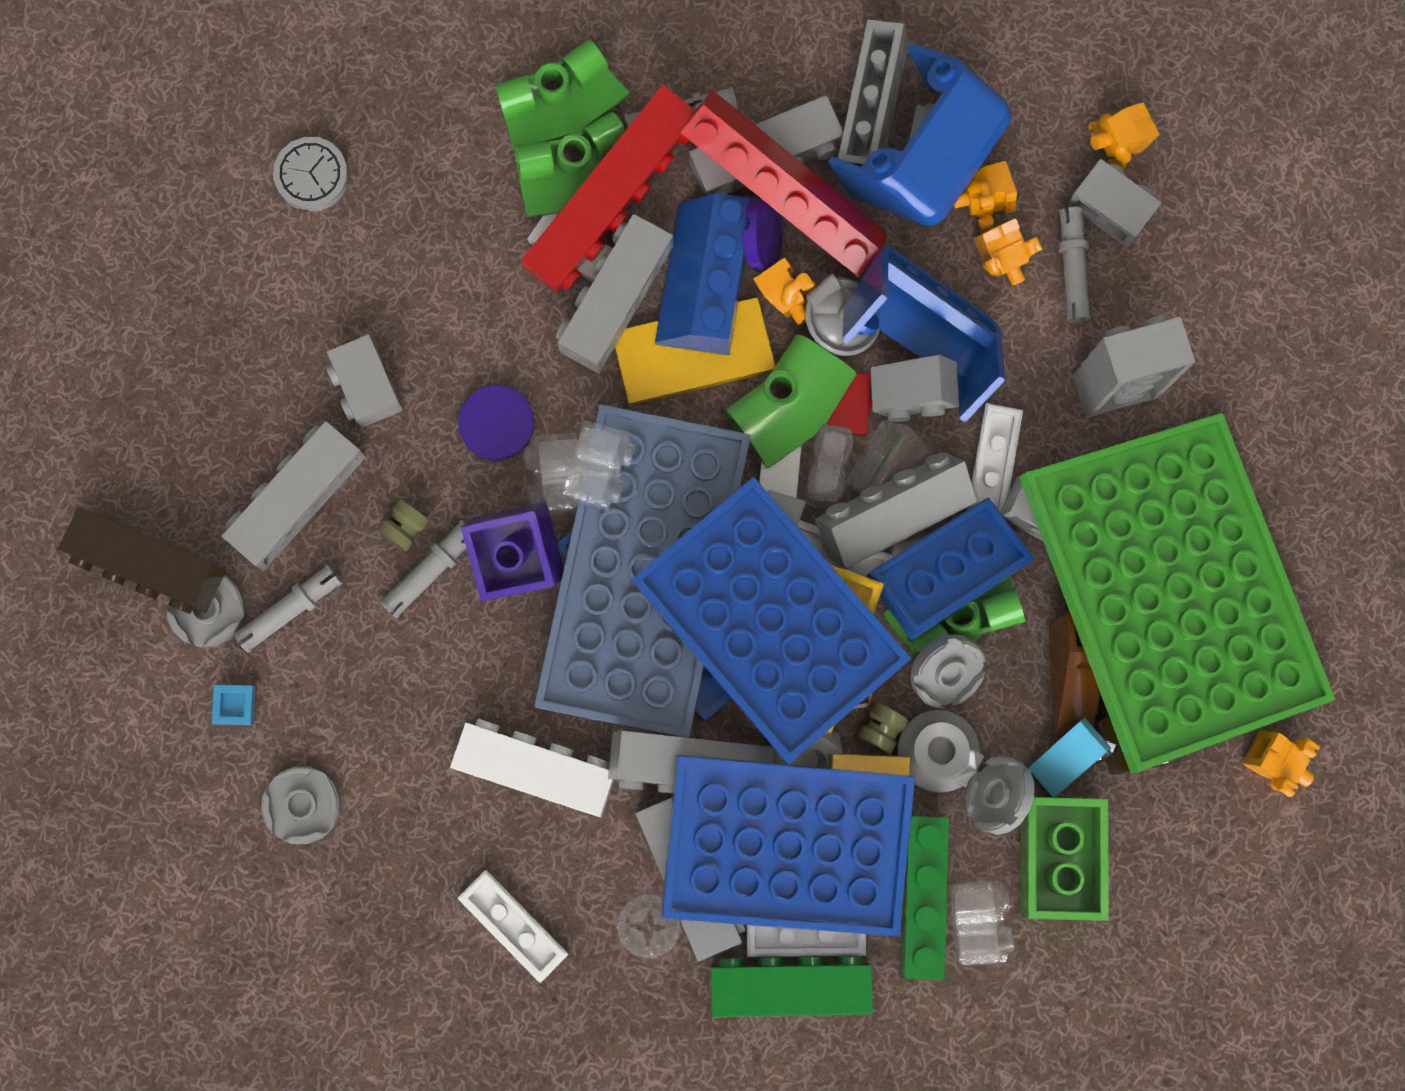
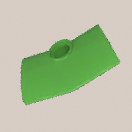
[495,39,630,150]
[514,111,626,217]
[724,334,856,468]
[884,576,1025,658]

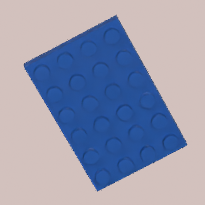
[632,477,911,765]
[661,755,915,937]

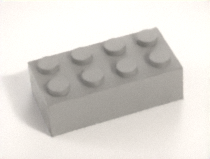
[1073,315,1195,418]

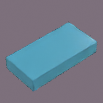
[1029,718,1111,798]

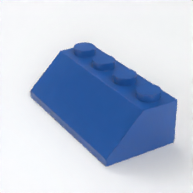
[655,193,752,356]

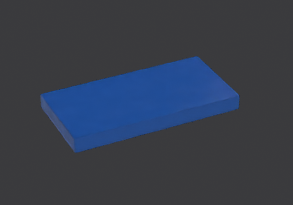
[866,497,1035,640]

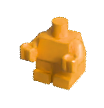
[1088,102,1160,170]
[953,161,1017,233]
[973,218,1042,286]
[753,258,817,325]
[1242,730,1320,797]

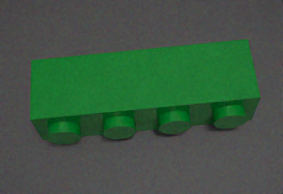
[899,816,949,980]
[711,956,873,1017]

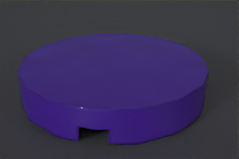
[742,196,783,272]
[458,385,535,462]

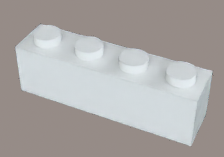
[450,719,614,818]

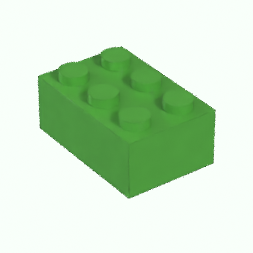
[1020,797,1109,921]

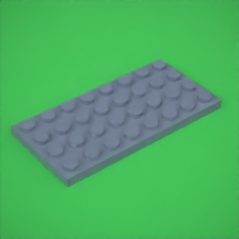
[534,404,751,738]

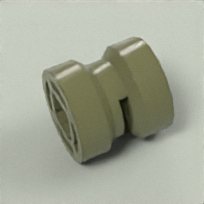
[376,499,430,552]
[856,702,909,755]

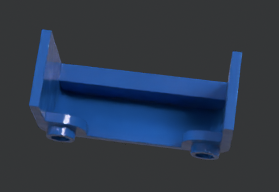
[828,43,1012,226]
[842,246,1006,422]

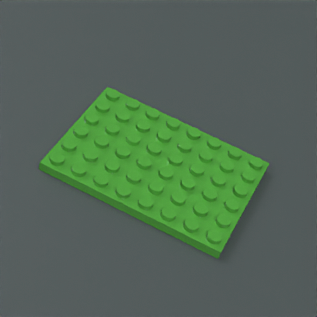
[1019,413,1336,774]

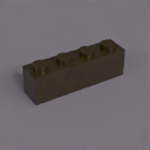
[58,507,226,614]

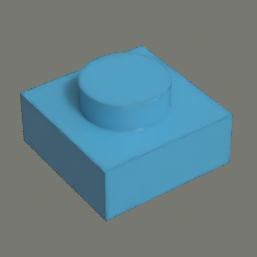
[211,685,256,726]

